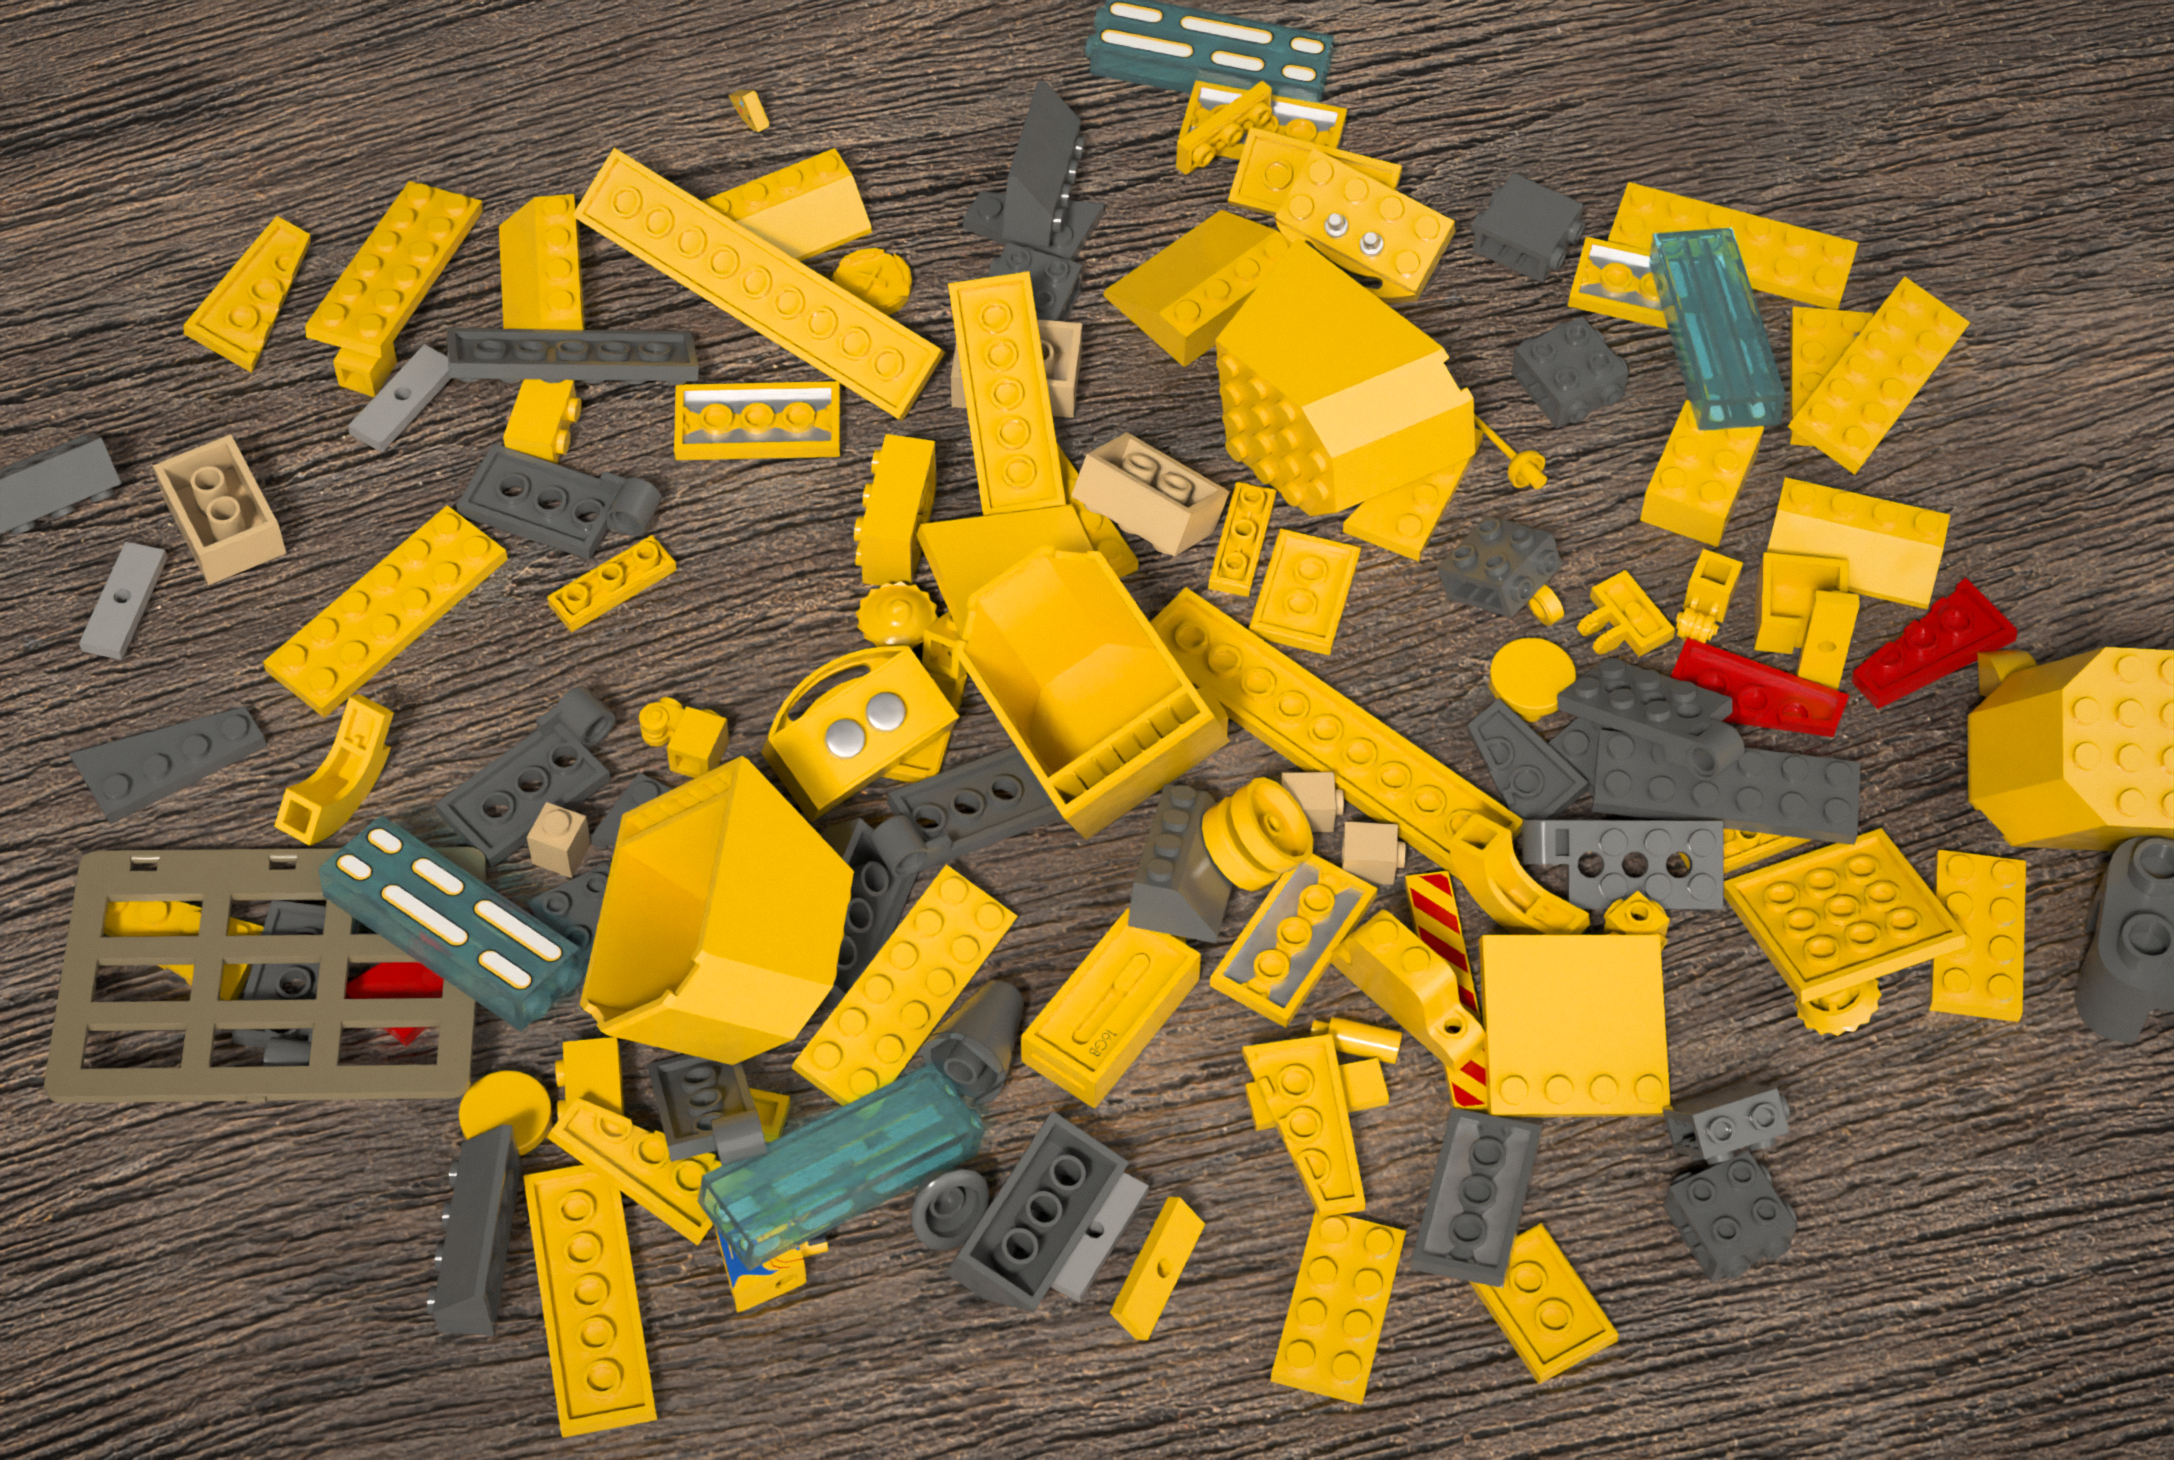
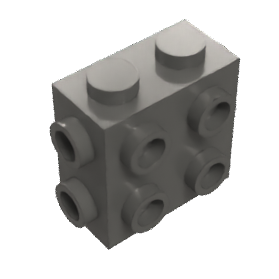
[1471,173,1585,283]
[988,243,1082,322]
[1511,316,1629,429]
[1437,516,1563,618]
[525,863,610,991]
[1662,1082,1790,1164]
[1663,1150,1797,1283]

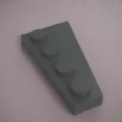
[69,706,267,825]

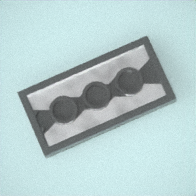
[1411,1108,1542,1288]

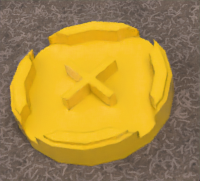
[832,248,912,316]

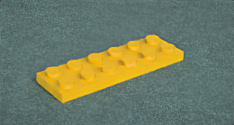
[305,181,483,358]
[1608,182,1858,310]
[948,271,1066,516]
[1788,276,1970,475]
[263,505,508,718]
[791,864,1018,1121]
[523,1165,657,1438]

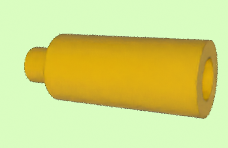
[1310,1016,1403,1064]

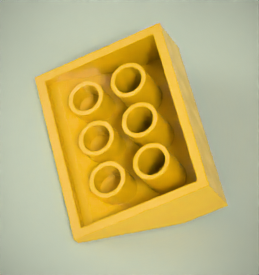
[1103,210,1292,367]

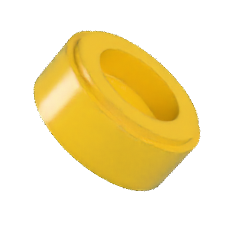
[1527,584,1564,626]

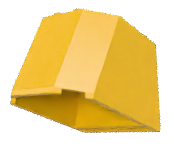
[1215,238,1475,516]
[954,545,1230,840]
[1968,647,2174,851]
[580,756,854,1065]

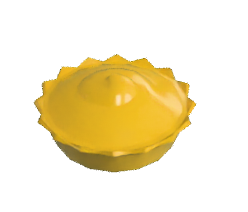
[855,581,939,649]
[1794,979,1882,1036]

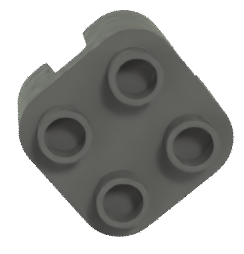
[2075,836,2174,1043]

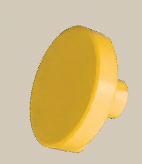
[1488,638,1576,722]
[459,1070,552,1156]

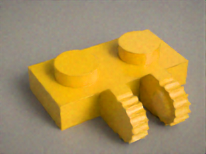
[1577,570,1675,657]

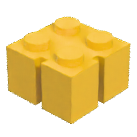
[1754,552,1849,654]

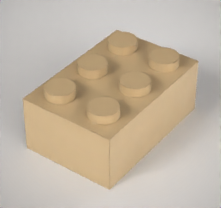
[951,319,1082,418]
[1071,432,1230,557]
[153,434,286,585]

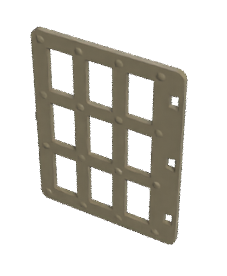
[44,847,487,1103]

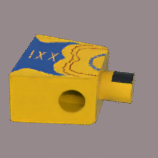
[713,1206,828,1313]

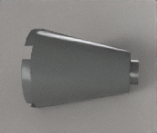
[919,980,1024,1104]

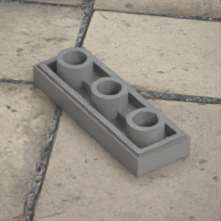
[348,344,451,453]
[79,542,167,660]
[1050,1172,1149,1303]

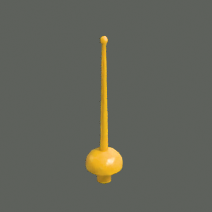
[1474,414,1547,489]

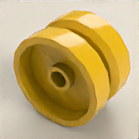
[1202,777,1313,892]

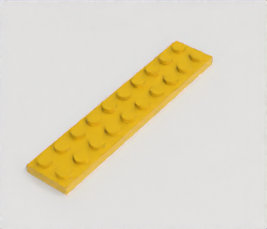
[572,148,945,421]
[1150,587,1523,880]

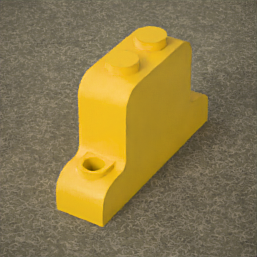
[1331,909,1485,1073]

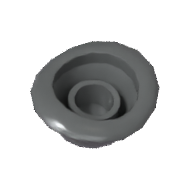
[911,1168,989,1251]

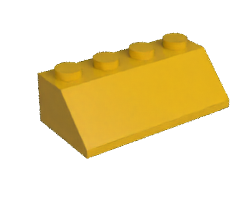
[702,148,872,262]
[499,194,585,330]
[1767,477,1950,609]

